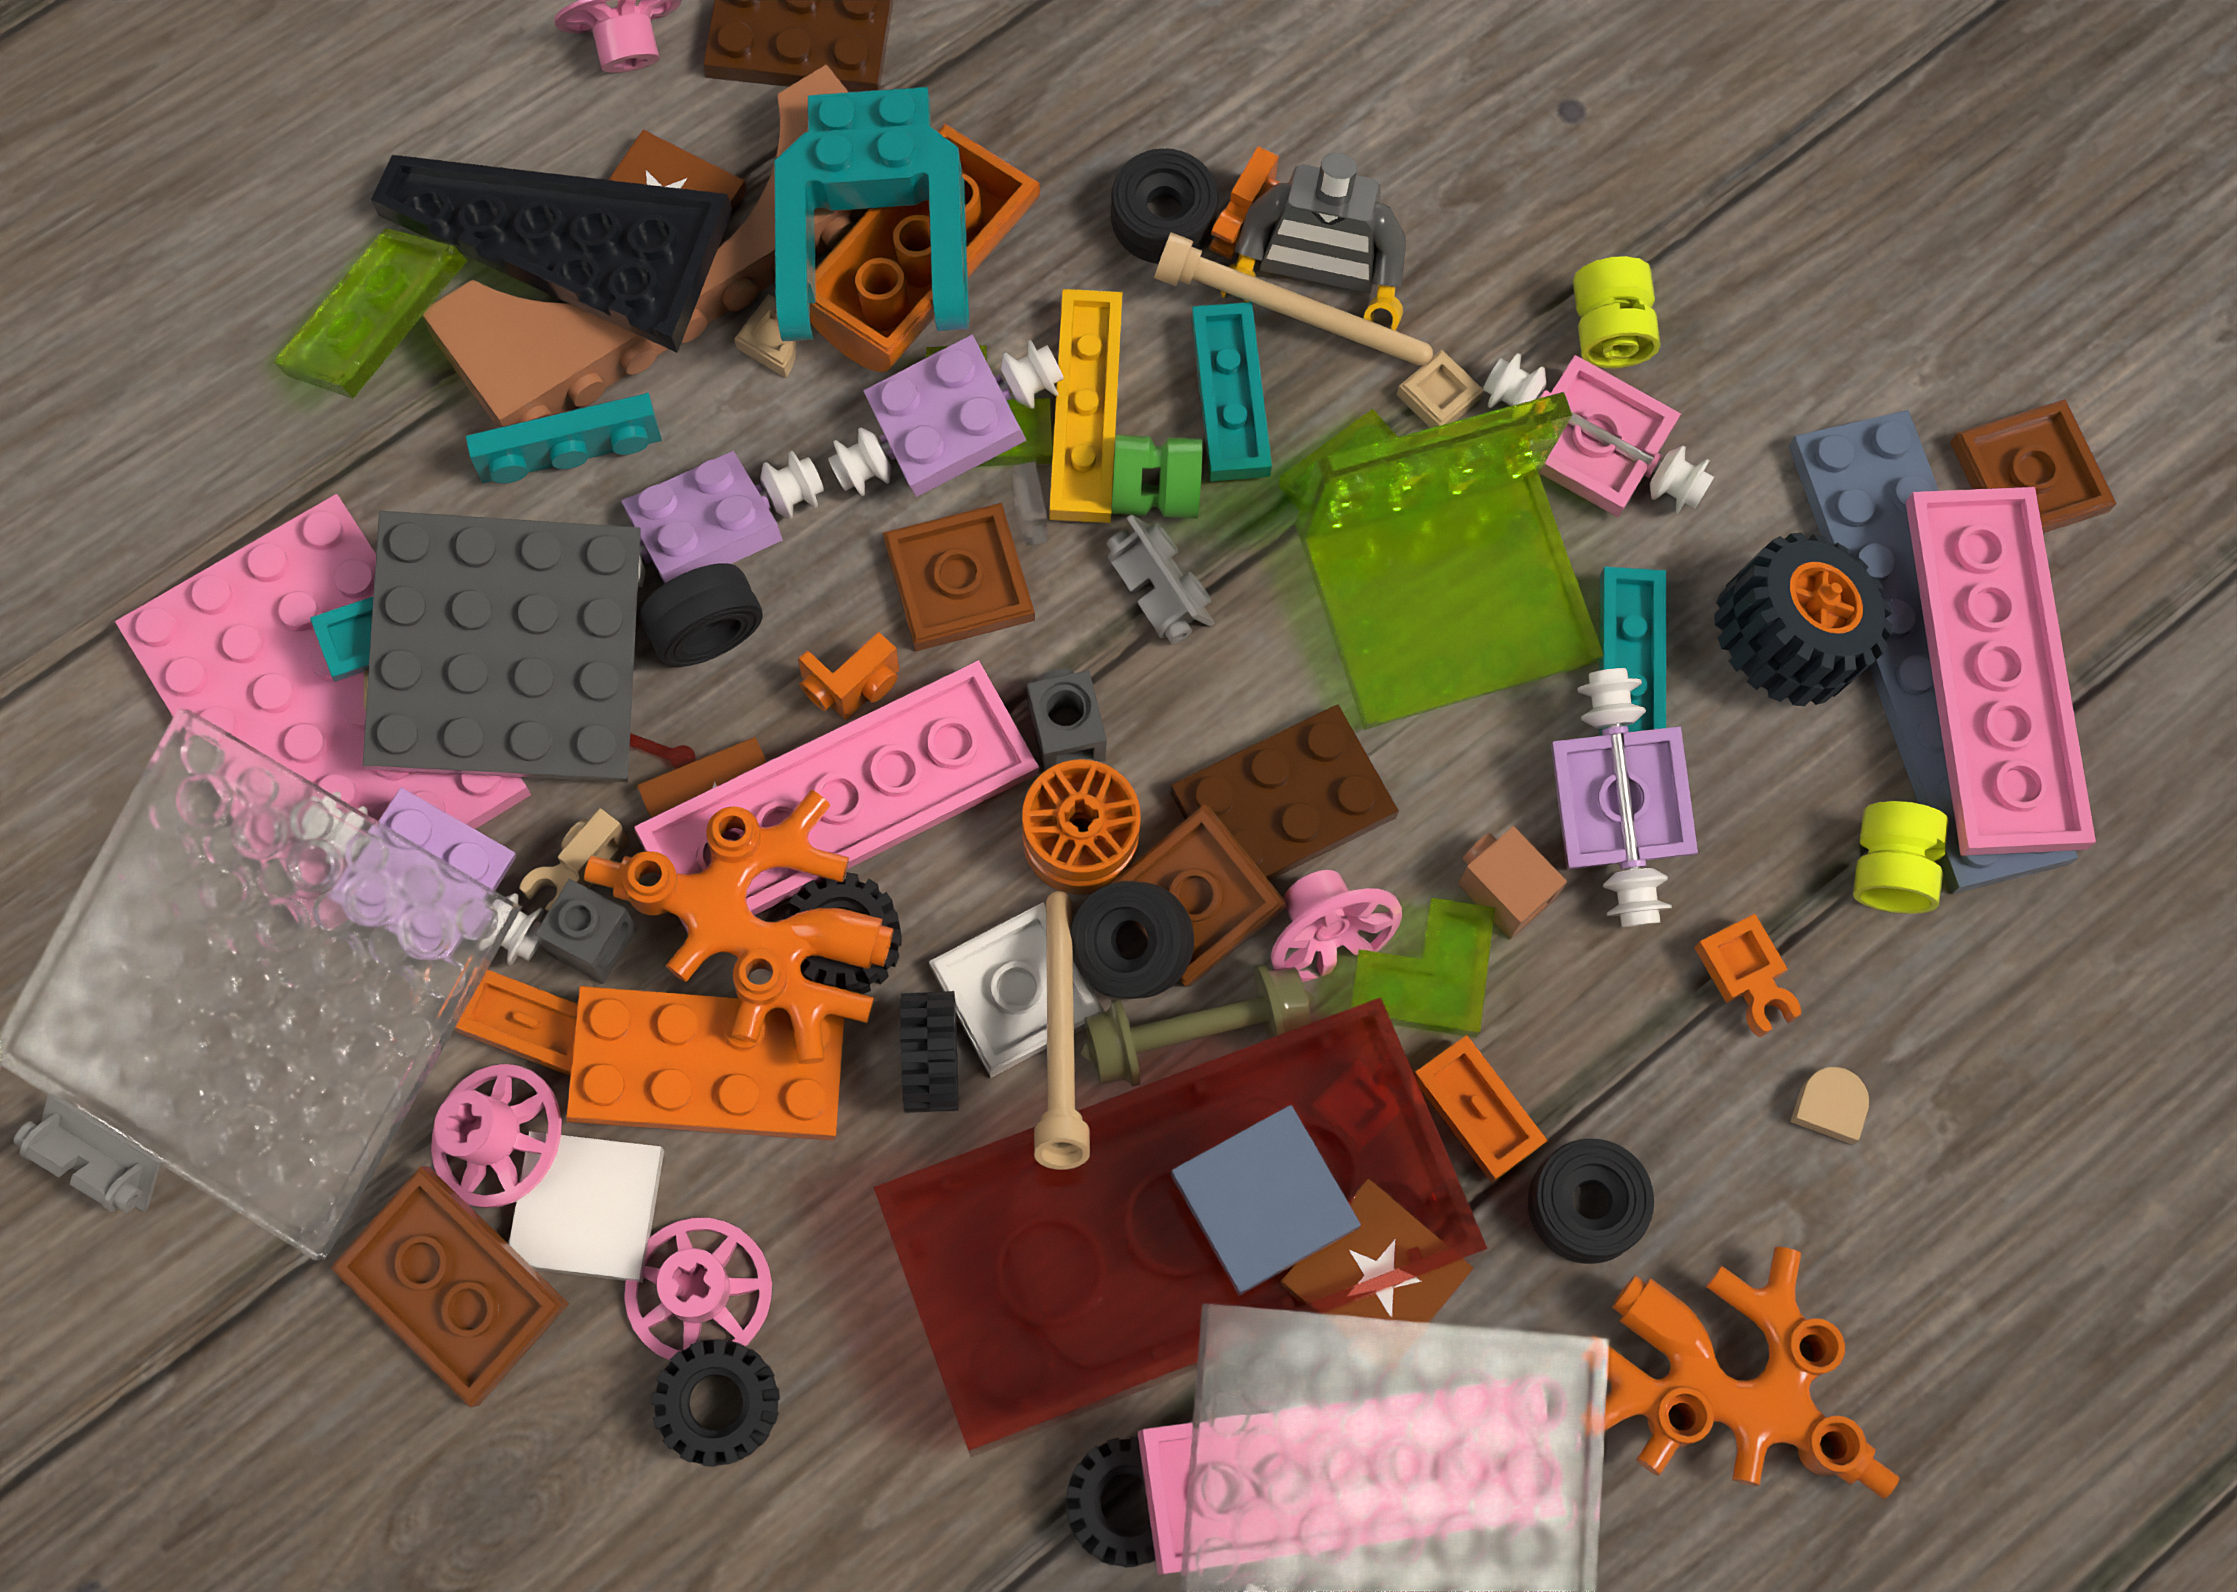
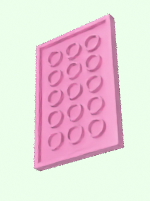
[115,494,531,931]

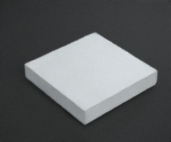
[929,902,1104,1078]
[509,1131,664,1283]

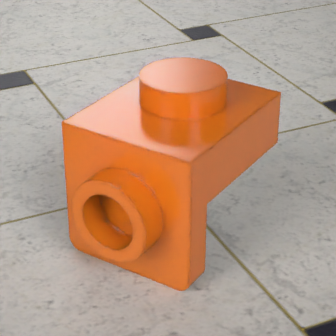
[798,632,899,720]

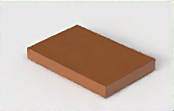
[330,1166,569,1408]

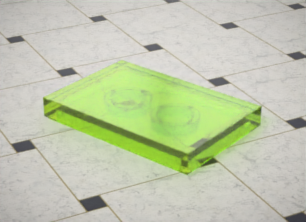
[274,228,467,399]

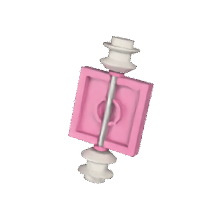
[1483,353,1714,518]

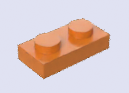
[451,966,578,1076]
[1412,1035,1548,1183]

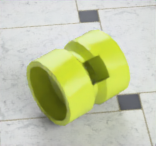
[1573,256,1661,369]
[1853,801,1949,914]

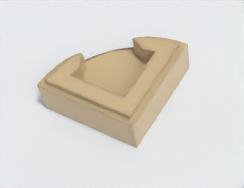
[734,294,797,378]

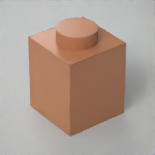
[1458,826,1567,940]

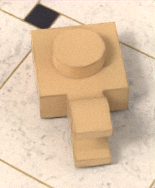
[519,808,629,913]

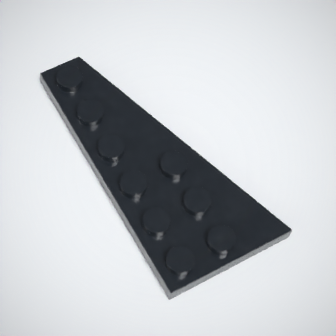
[371,155,733,353]

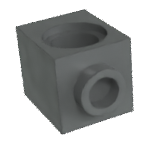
[1027,668,1107,772]
[535,879,637,984]

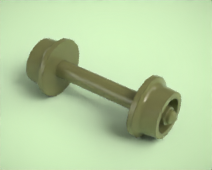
[1080,964,1315,1087]

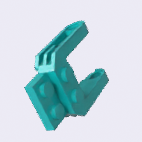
[774,87,969,342]

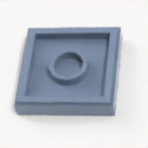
[1170,1105,1361,1296]

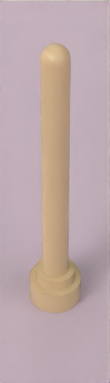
[1154,232,1433,366]
[1034,891,1090,1169]

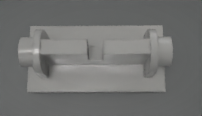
[1106,515,1215,645]
[14,1093,162,1213]

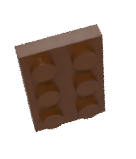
[703,0,894,92]
[1170,704,1399,881]

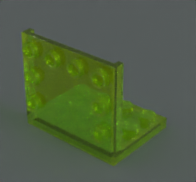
[1295,392,1604,730]

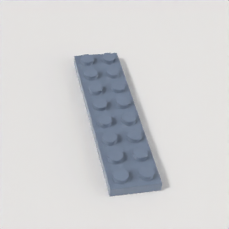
[1789,410,2078,895]

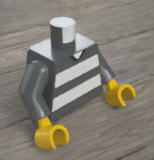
[1220,153,1406,330]

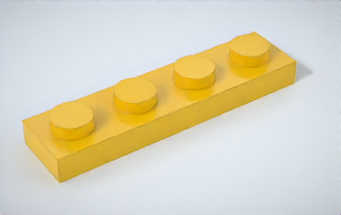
[1049,289,1123,523]

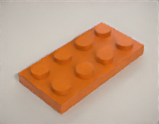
[567,986,844,1141]

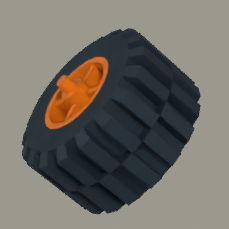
[1714,532,1893,706]

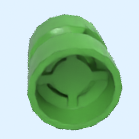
[1112,435,1202,519]

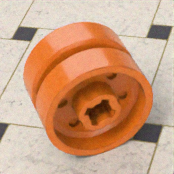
[1022,759,1141,895]

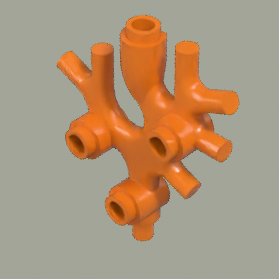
[584,790,894,1064]
[1577,1247,1900,1499]

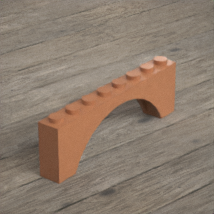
[420,64,869,428]

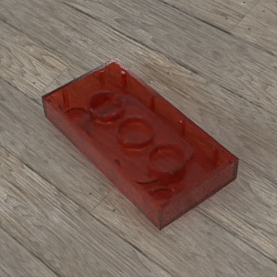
[873,997,1488,1458]

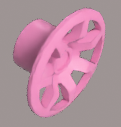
[554,0,682,73]
[1270,870,1402,982]
[431,1064,562,1208]
[624,1218,772,1361]

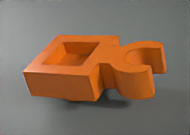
[1209,146,1281,259]
[1694,914,1801,1038]

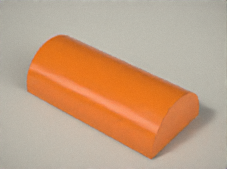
[810,124,1040,372]

